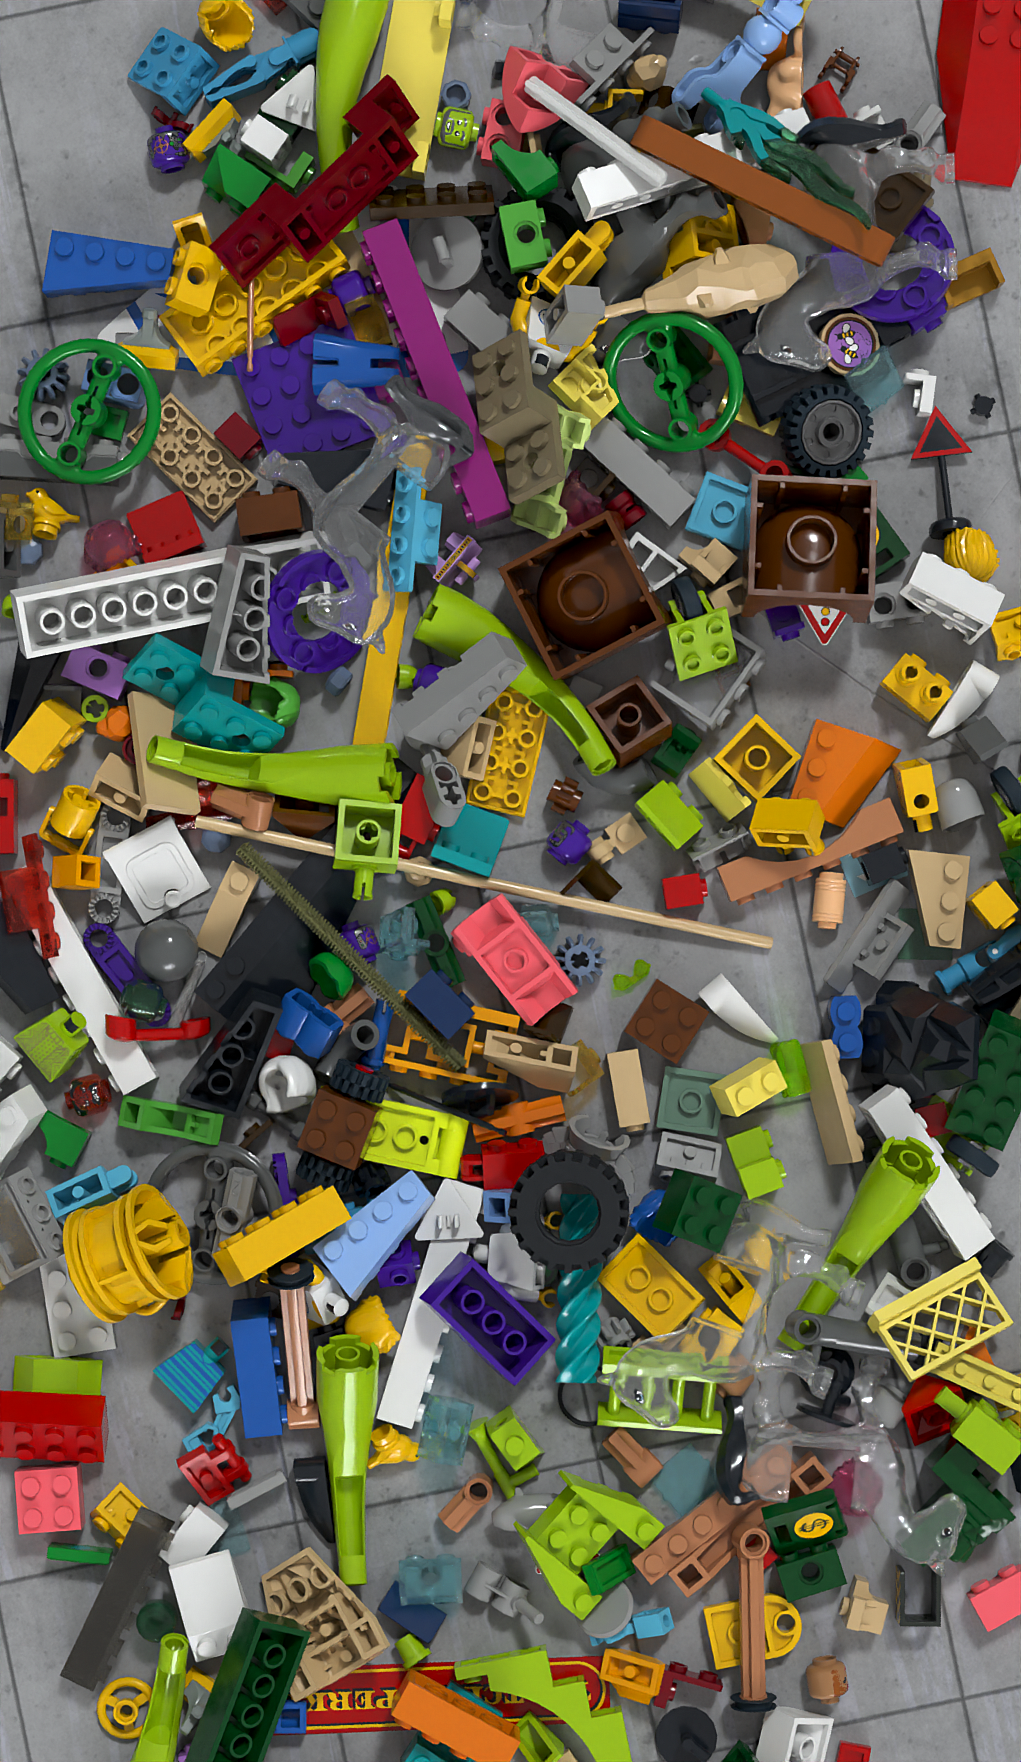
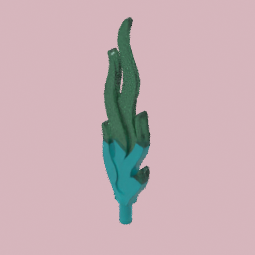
[701,87,872,230]

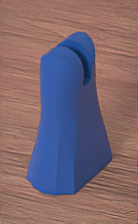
[312,333,400,395]

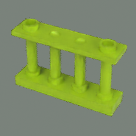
[597,1346,729,1434]

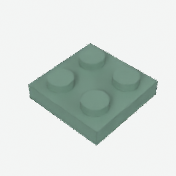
[656,1065,727,1136]

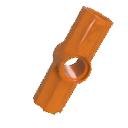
[471,1095,567,1143]

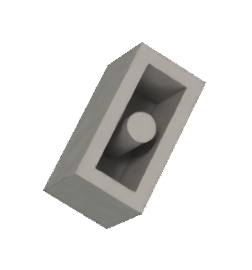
[543,284,605,346]

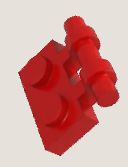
[176,1433,252,1506]

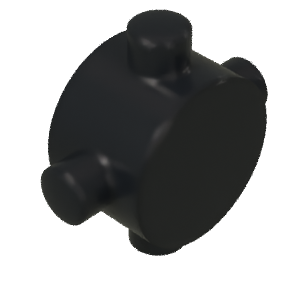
[685,382,711,408]
[970,393,996,419]

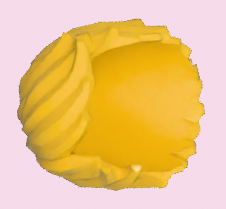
[197,0,255,52]
[943,527,1000,582]

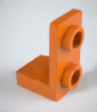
[232,664,295,706]

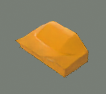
[599,1647,665,1705]

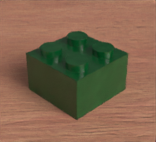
[652,1168,743,1254]

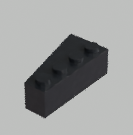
[179,987,283,1119]

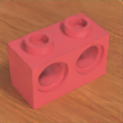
[476,98,525,168]

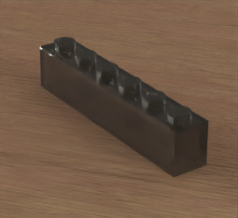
[60,1505,175,1692]

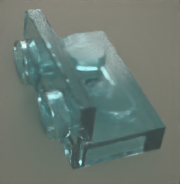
[378,906,430,961]

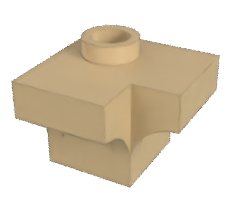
[677,538,738,589]
[839,1574,889,1635]

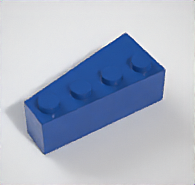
[42,230,176,298]

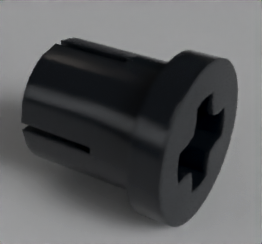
[976,1239,1015,1278]

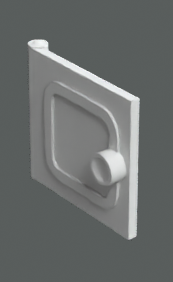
[102,815,211,924]

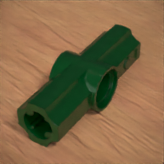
[405,895,466,987]

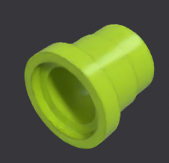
[394,1633,432,1670]

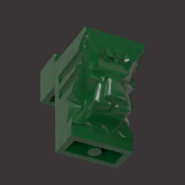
[894,1434,1016,1567]

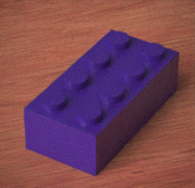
[419,1251,556,1386]

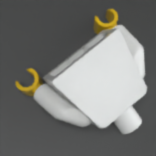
[474,1211,562,1308]

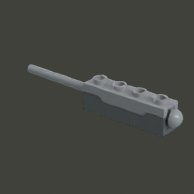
[0,434,131,487]

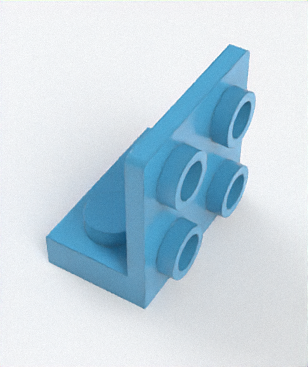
[128,27,220,116]

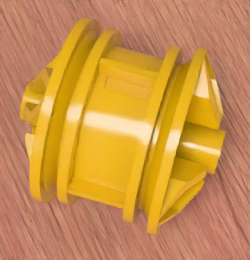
[63,1184,193,1324]

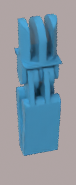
[203,27,318,109]

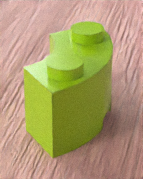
[13,1355,103,1395]

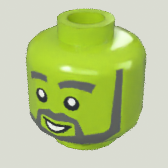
[433,106,480,150]

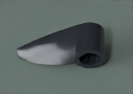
[293,1455,336,1543]

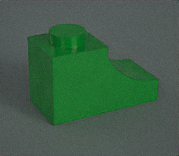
[491,139,559,202]
[38,1110,92,1169]

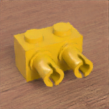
[879,653,953,723]
[749,797,825,856]

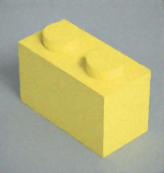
[709,1057,788,1117]

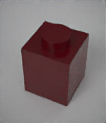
[213,412,263,463]

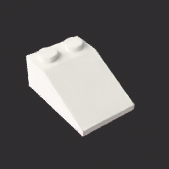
[169,1549,249,1662]

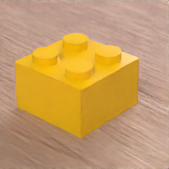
[5,697,87,774]
[712,714,802,803]

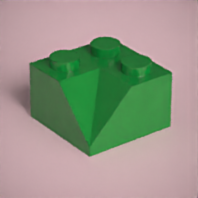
[202,144,273,217]

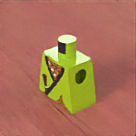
[485,1405,545,1471]

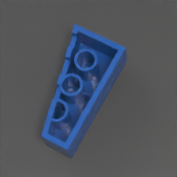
[230,1296,288,1439]

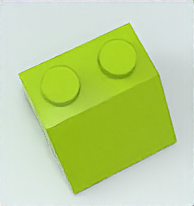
[634,780,703,852]

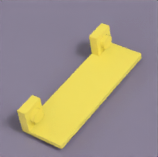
[380,0,456,181]

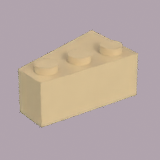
[905,850,970,950]

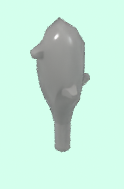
[491,1487,559,1531]

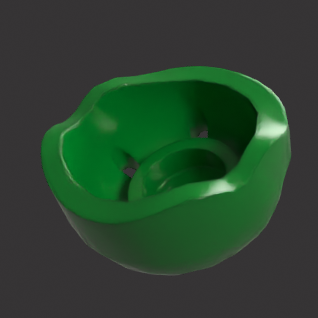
[309,952,354,1000]

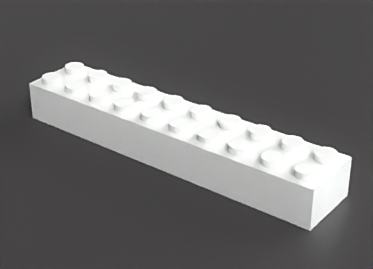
[9,531,331,659]

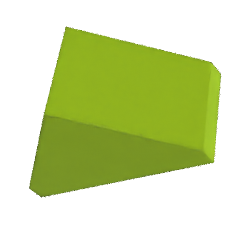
[516,1711,564,1762]

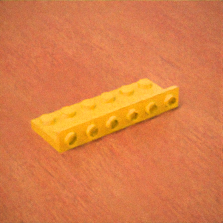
[159,240,351,377]

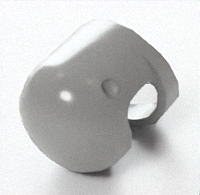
[935,778,985,833]

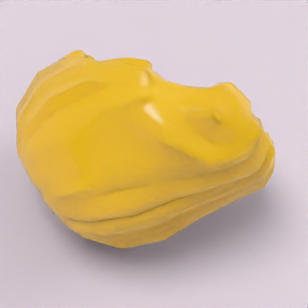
[344,1295,401,1354]

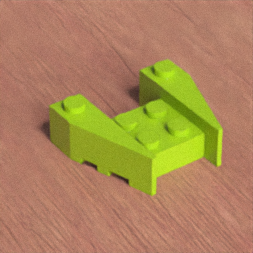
[513,1470,665,1620]

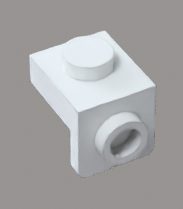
[864,1272,914,1317]

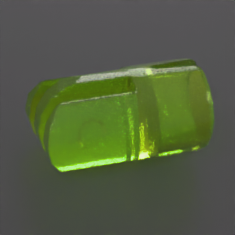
[770,1039,812,1098]

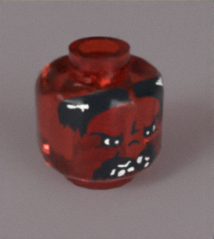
[64,1073,112,1118]

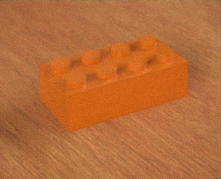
[391,1668,521,1762]

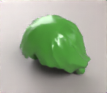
[249,676,301,728]

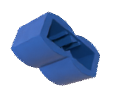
[276,988,344,1059]
[827,995,863,1059]

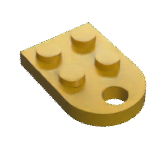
[703,1593,802,1670]

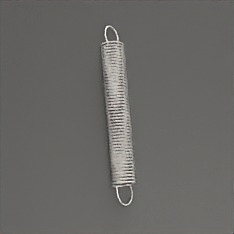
[168,951,207,1028]

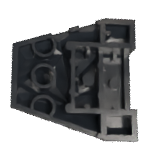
[861,980,980,1105]

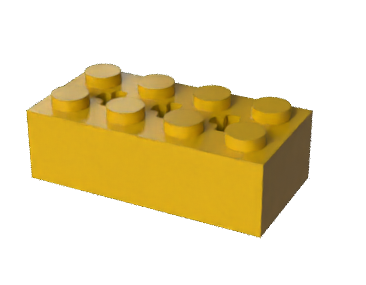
[212,1185,352,1287]

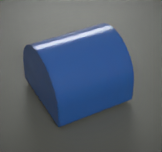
[275,1700,307,1734]

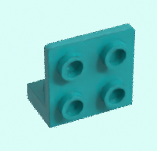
[430,803,509,877]

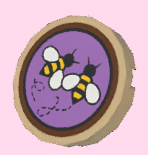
[817,313,880,377]

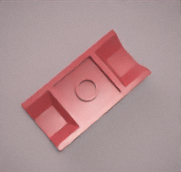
[453,893,579,1026]

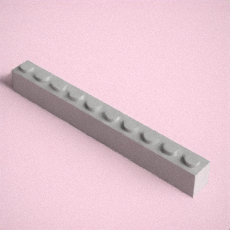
[444,289,696,530]

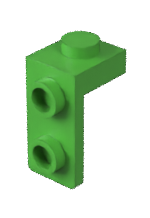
[243,151,317,195]

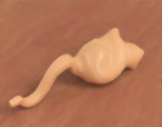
[766,15,805,116]

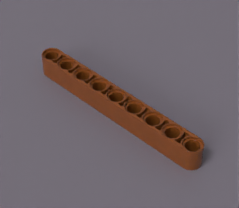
[629,115,896,268]

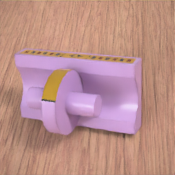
[426,532,483,588]

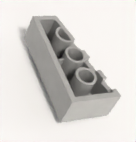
[200,545,270,684]
[391,632,527,750]

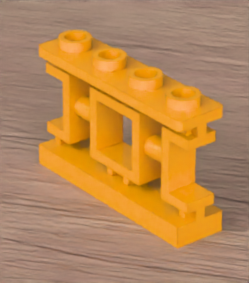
[383,989,520,1085]

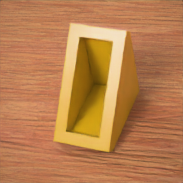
[172,212,213,276]

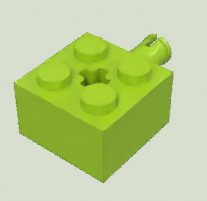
[333,798,402,900]
[933,1386,1021,1476]

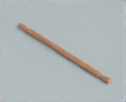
[247,279,254,372]

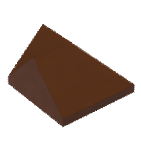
[272,794,338,838]

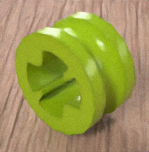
[81,695,110,723]

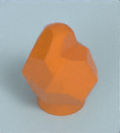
[95,705,132,742]

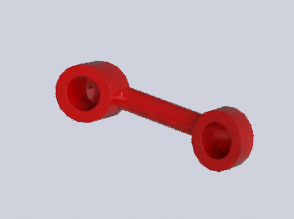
[698,418,792,476]
[105,1014,211,1042]

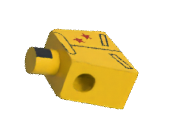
[892,757,938,832]

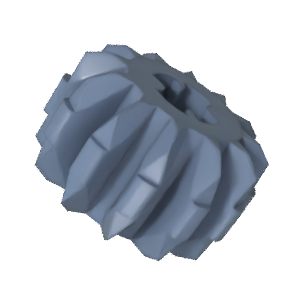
[17,348,71,402]
[555,934,606,987]

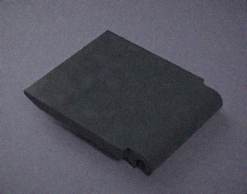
[713,262,890,427]

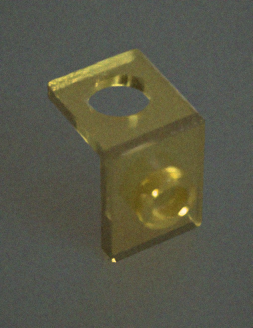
[344,294,393,346]
[0,493,34,540]
[567,1039,605,1097]

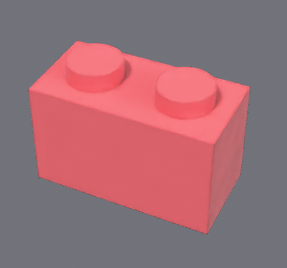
[966,1564,1021,1632]

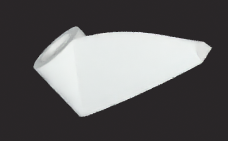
[926,660,1000,739]
[698,973,778,1044]

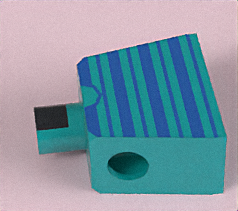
[153,1336,230,1414]

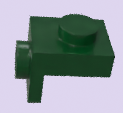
[650,723,702,779]

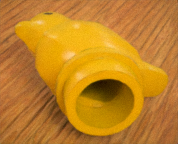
[25,487,80,540]
[367,1424,423,1469]

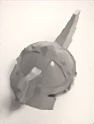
[542,1114,637,1201]

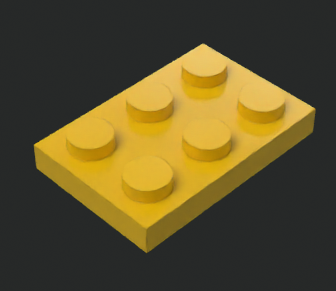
[597,1233,705,1344]

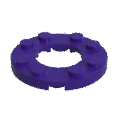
[830,206,955,323]
[268,549,375,673]

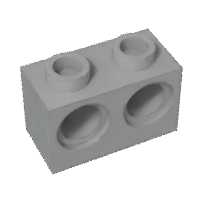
[867,580,932,630]

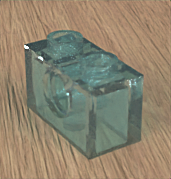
[417,1394,474,1466]
[399,1554,463,1606]

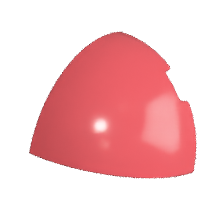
[502,46,589,133]

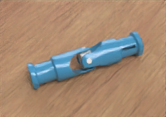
[934,924,1021,996]

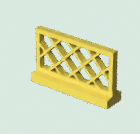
[867,1257,1014,1382]

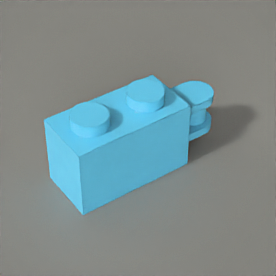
[45,1165,138,1225]

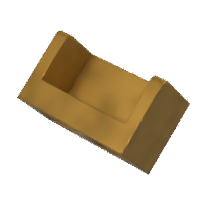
[943,247,1005,311]

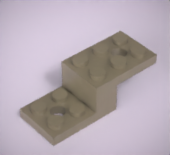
[472,329,566,505]

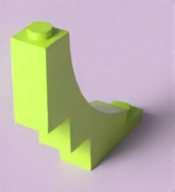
[454,1644,632,1762]

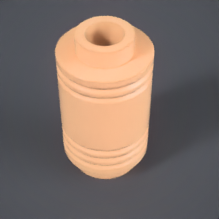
[812,872,846,930]

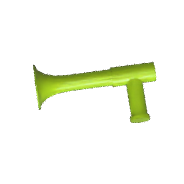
[460,1416,540,1500]

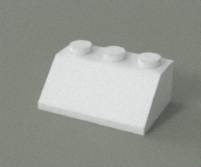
[756,1706,834,1762]

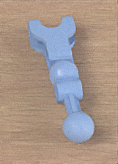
[672,0,804,135]

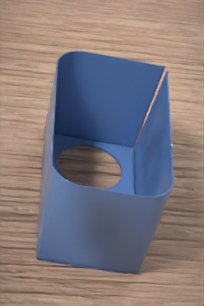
[81,358,146,409]

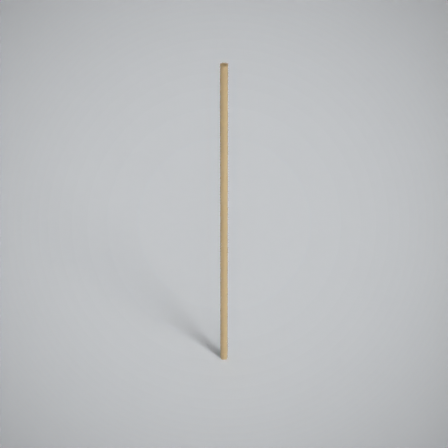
[195,815,773,949]

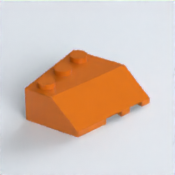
[788,719,901,828]

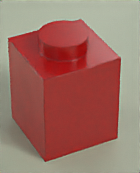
[661,873,708,910]

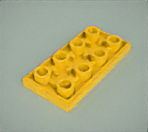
[466,687,549,818]

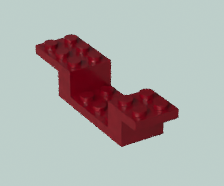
[208,74,420,289]

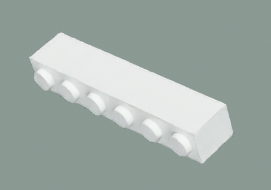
[858,1084,995,1261]

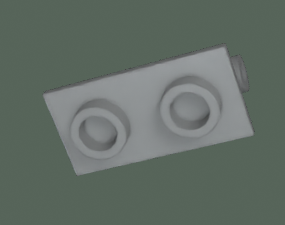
[685,822,753,872]

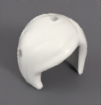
[259,1055,317,1114]

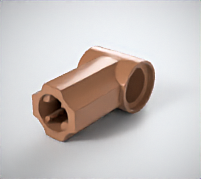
[210,783,275,831]
[325,983,375,1035]
[602,1427,664,1489]
[438,1473,494,1533]

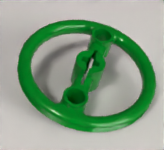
[603,312,744,453]
[17,338,162,485]

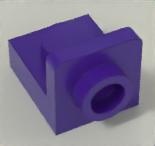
[764,605,805,642]

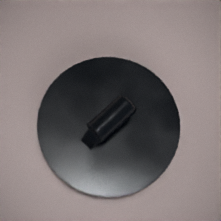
[441,1082,519,1119]

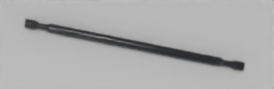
[388,1083,507,1136]

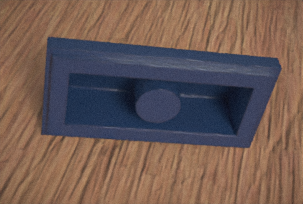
[378,1580,447,1644]

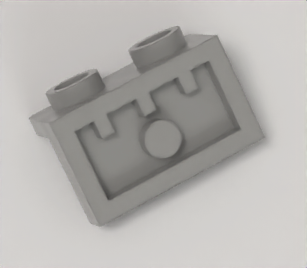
[653,1131,723,1184]

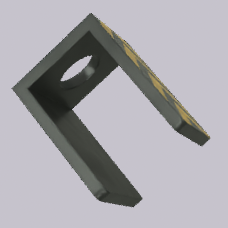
[896,1565,941,1627]

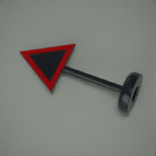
[911,406,972,540]

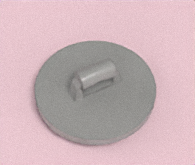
[411,216,484,291]

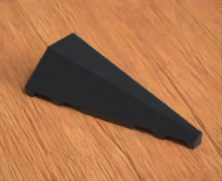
[0,642,62,754]

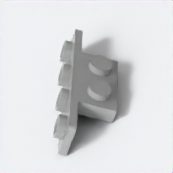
[569,23,655,112]
[823,878,914,993]

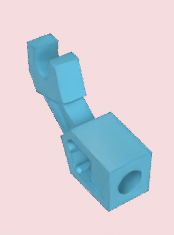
[182,1383,241,1452]
[589,1607,675,1646]

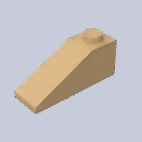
[197,861,262,958]
[483,1029,579,1093]

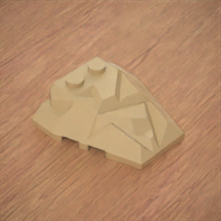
[261,1547,390,1702]

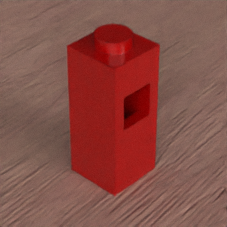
[0,773,18,854]

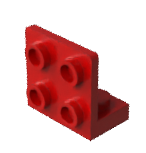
[127,490,207,564]

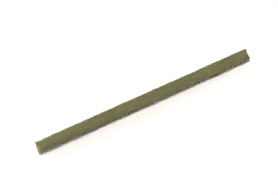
[236,842,467,1073]

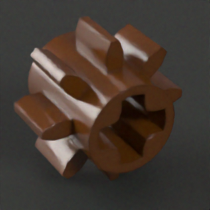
[546,776,584,816]

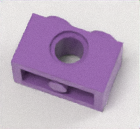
[61,645,131,702]

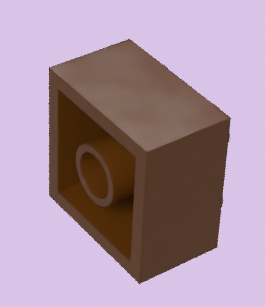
[235,486,305,544]
[586,674,672,768]
[623,978,709,1065]

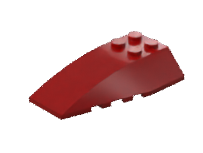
[936,0,1021,188]

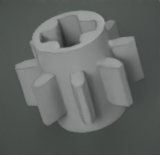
[596,1317,636,1350]

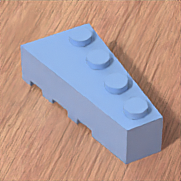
[313,1170,435,1301]

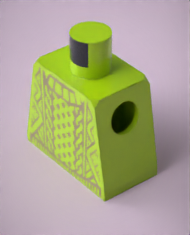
[13,1008,89,1083]

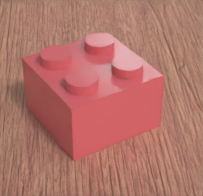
[14,1462,86,1534]

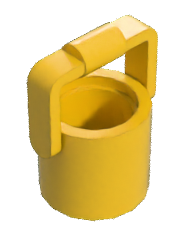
[39,785,101,855]

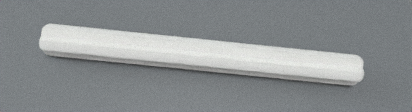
[524,76,668,188]

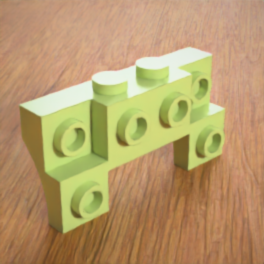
[510,404,591,539]

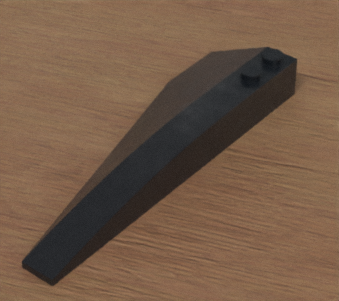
[194,758,417,1019]

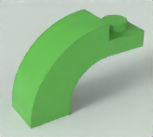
[118,1095,224,1145]

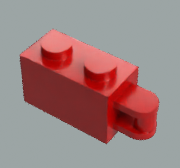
[398,773,440,860]
[460,1138,545,1190]

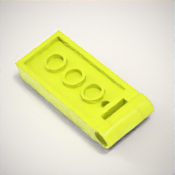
[321,1086,469,1179]

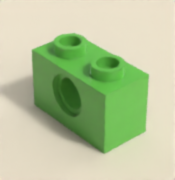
[498,200,552,274]

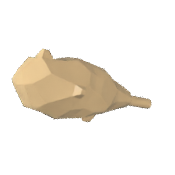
[604,244,799,320]

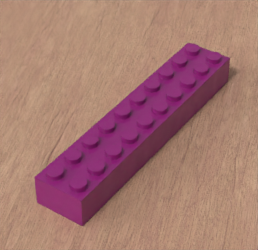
[359,218,511,530]

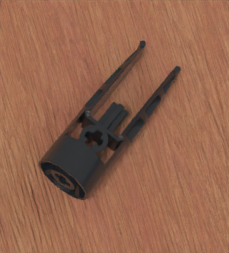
[962,942,1021,1025]

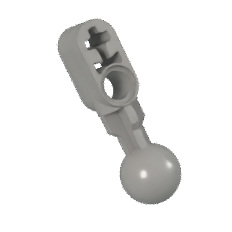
[405,735,466,827]

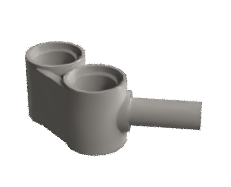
[464,1561,544,1624]

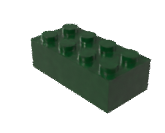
[945,1009,1021,1152]

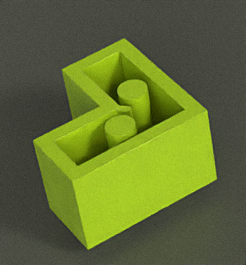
[724,1125,787,1200]

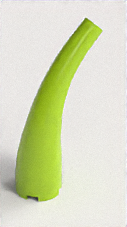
[316,0,389,233]
[412,583,616,776]
[146,735,402,805]
[777,1136,940,1354]
[316,1334,379,1586]
[130,1633,189,1762]

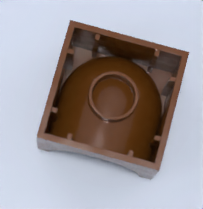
[741,474,878,623]
[498,510,674,680]

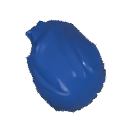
[629,1189,678,1247]

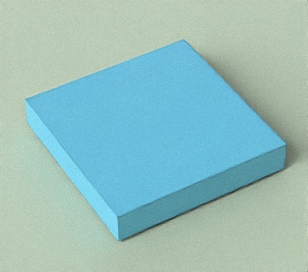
[685,471,748,552]

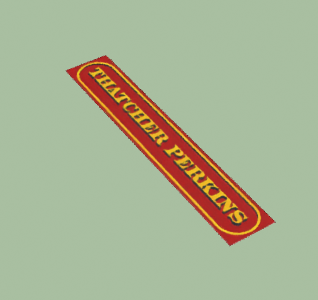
[273,1656,610,1736]

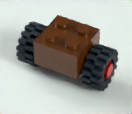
[295,1059,391,1193]

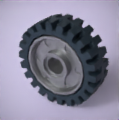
[779,383,874,478]

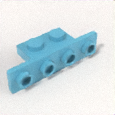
[387,467,442,592]

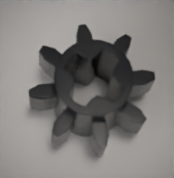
[351,1162,392,1200]

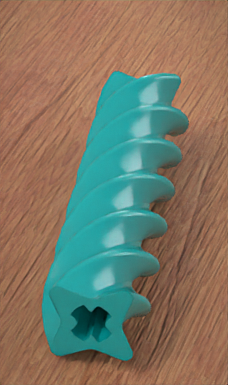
[555,1194,603,1383]

